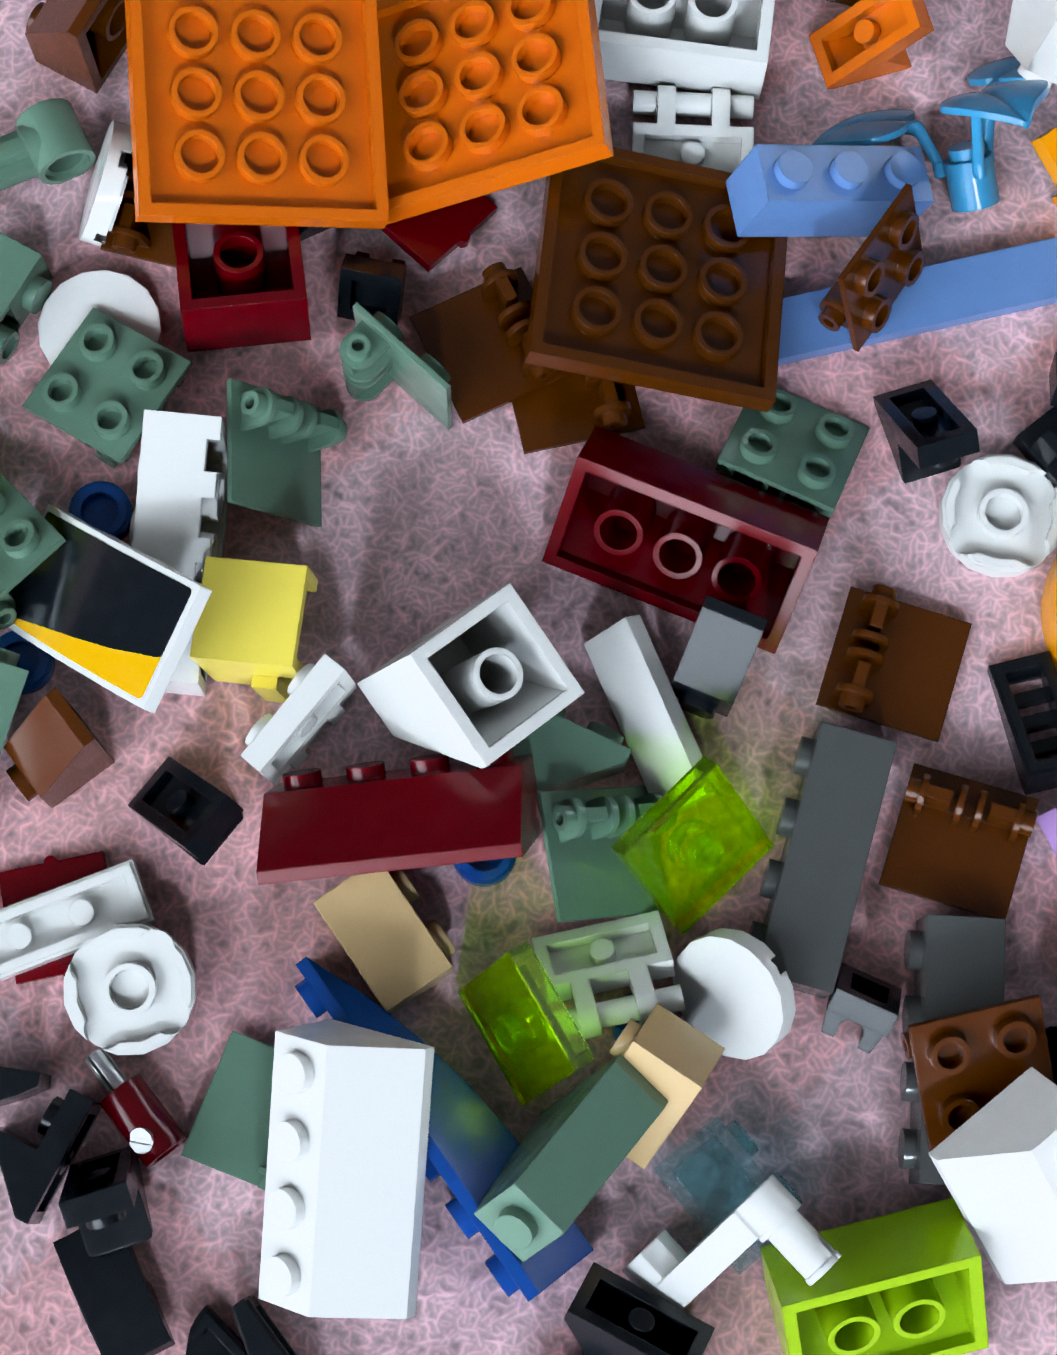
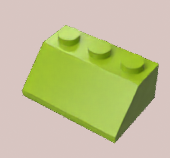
[760,1197,989,1355]

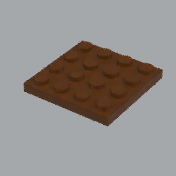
[524,147,788,412]

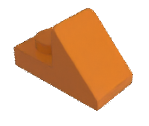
[809,0,934,89]

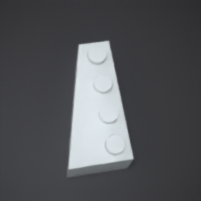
[130,409,229,696]

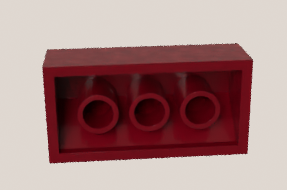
[542,426,830,654]
[256,747,543,885]

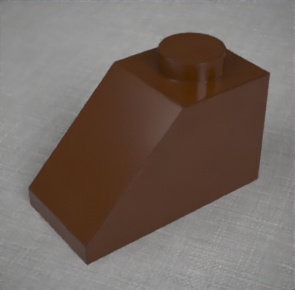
[3,687,115,808]

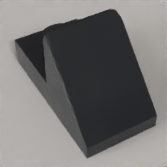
[873,379,980,484]
[128,756,244,865]
[0,1089,102,1224]
[58,1146,153,1257]

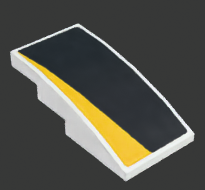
[9,504,212,714]

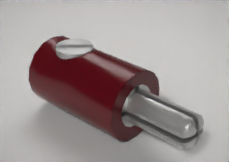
[85,1048,187,1168]

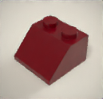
[172,223,311,352]

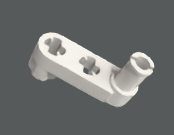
[622,1174,842,1310]

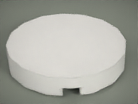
[79,120,132,246]
[38,270,164,365]
[938,454,1057,577]
[64,923,197,1055]
[673,928,796,1060]

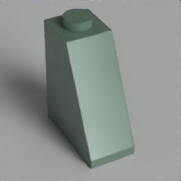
[473,1054,668,1262]

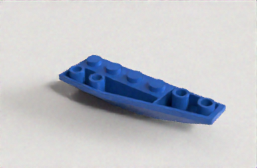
[295,957,593,1302]

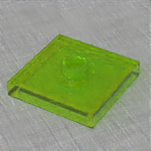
[611,756,774,935]
[457,942,595,1106]

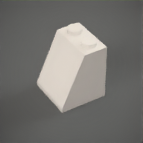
[357,583,585,769]

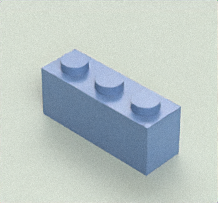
[725,144,934,237]

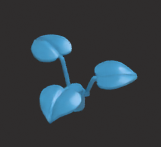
[812,56,1049,212]

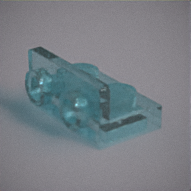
[652,1117,802,1275]

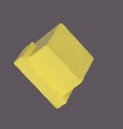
[190,556,318,703]

